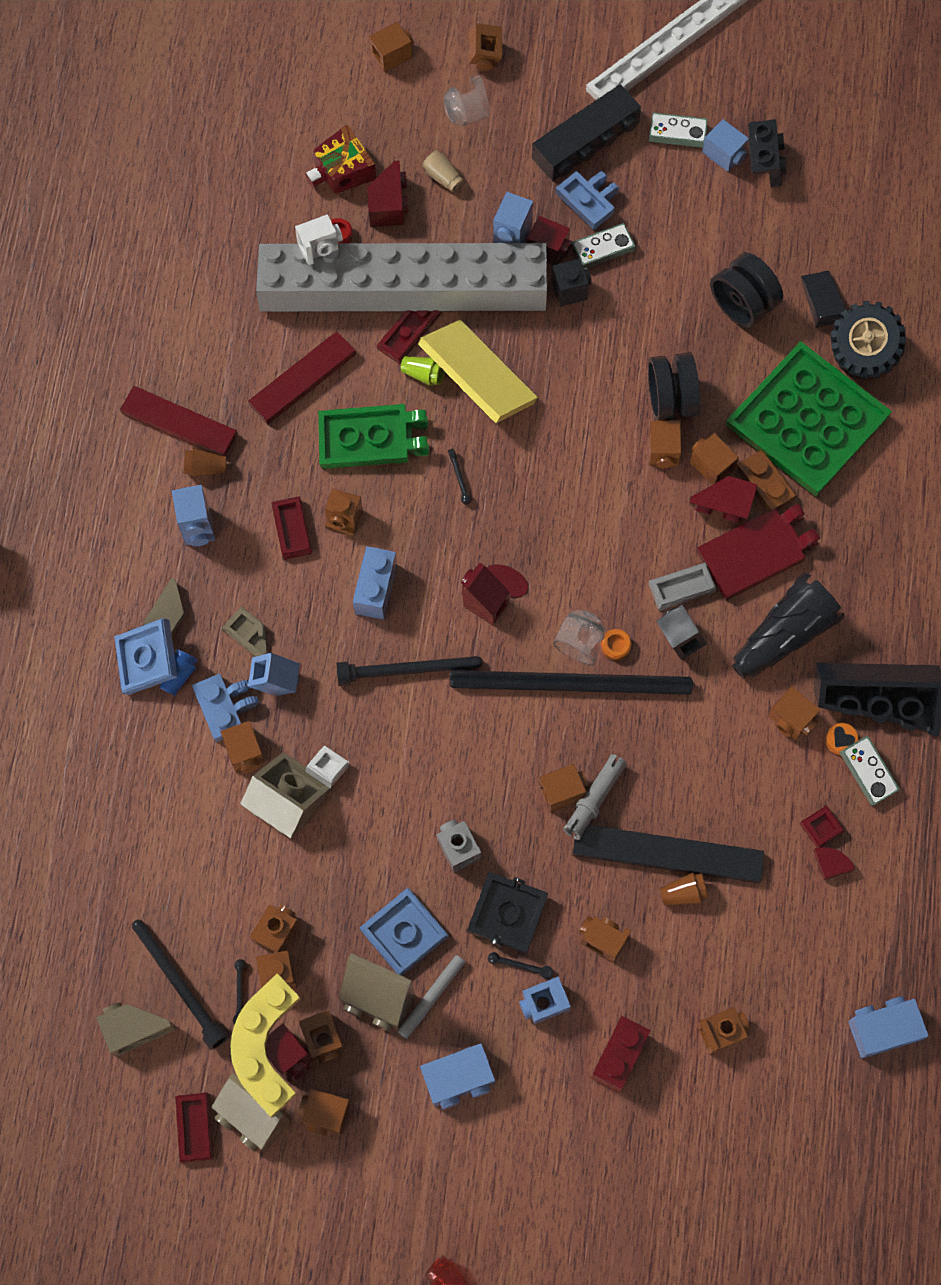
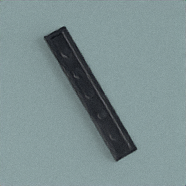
[572,825,764,884]

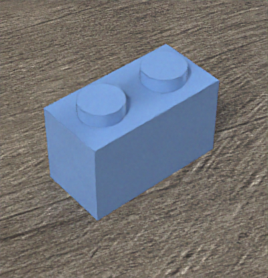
[493,192,533,243]
[172,485,215,546]
[353,546,397,620]
[848,996,928,1059]
[420,1043,495,1109]

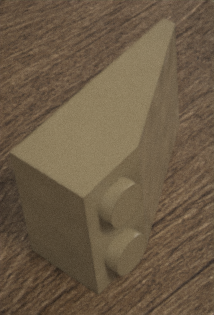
[339,953,415,1032]

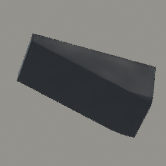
[801,270,845,328]

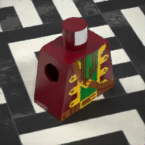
[305,124,376,194]

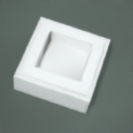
[305,746,349,789]

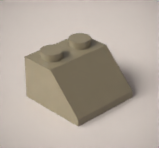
[240,752,333,838]
[211,1073,290,1152]

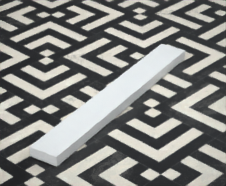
[586,0,748,100]

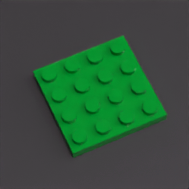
[725,341,892,497]

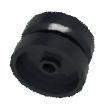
[710,252,784,328]
[648,352,700,421]

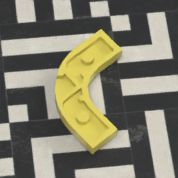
[231,974,300,1118]

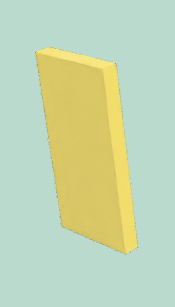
[418,320,538,423]

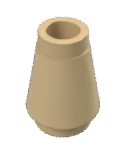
[422,150,463,192]

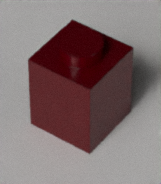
[527,216,573,265]

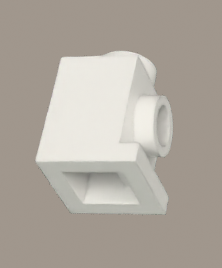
[295,215,343,266]

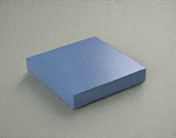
[114,618,178,695]
[359,888,449,976]

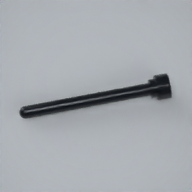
[336,656,483,686]
[132,919,231,1050]

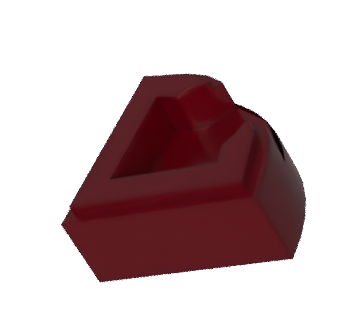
[813,847,855,880]

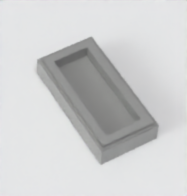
[648,563,716,611]

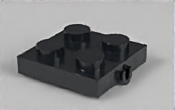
[467,871,548,954]

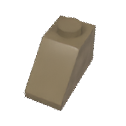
[96,1003,176,1057]

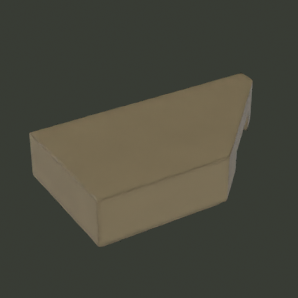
[143,578,185,637]
[222,606,267,657]

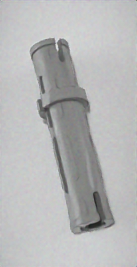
[563,754,627,840]

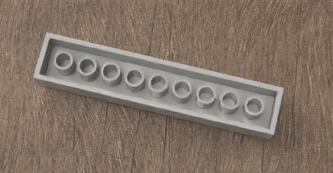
[256,243,547,311]

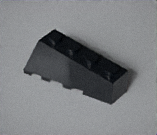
[813,663,941,737]

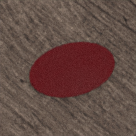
[487,564,528,597]

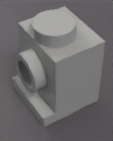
[436,820,482,873]

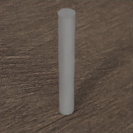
[397,955,466,1039]

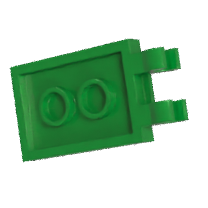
[318,404,429,469]

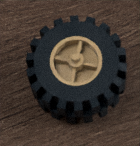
[831,301,906,380]

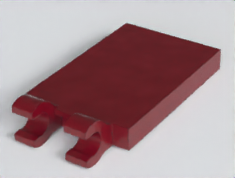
[696,504,820,601]

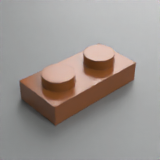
[736,450,796,511]

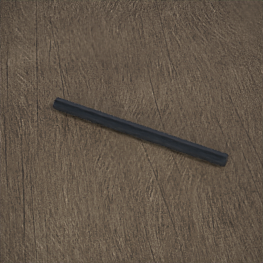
[450,670,693,695]

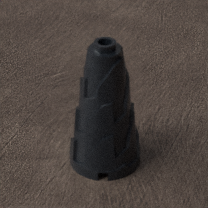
[732,573,845,679]

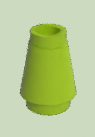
[401,356,445,386]

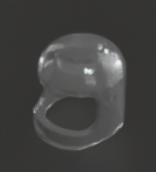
[443,74,490,126]
[553,609,606,666]

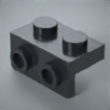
[748,119,787,187]

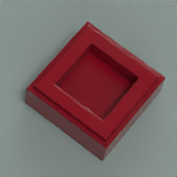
[800,805,845,848]

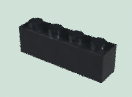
[532,84,641,182]

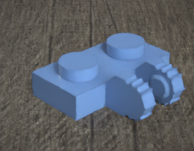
[555,171,620,230]
[192,674,259,742]

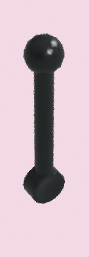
[448,448,472,505]
[488,952,553,979]
[233,959,247,1024]

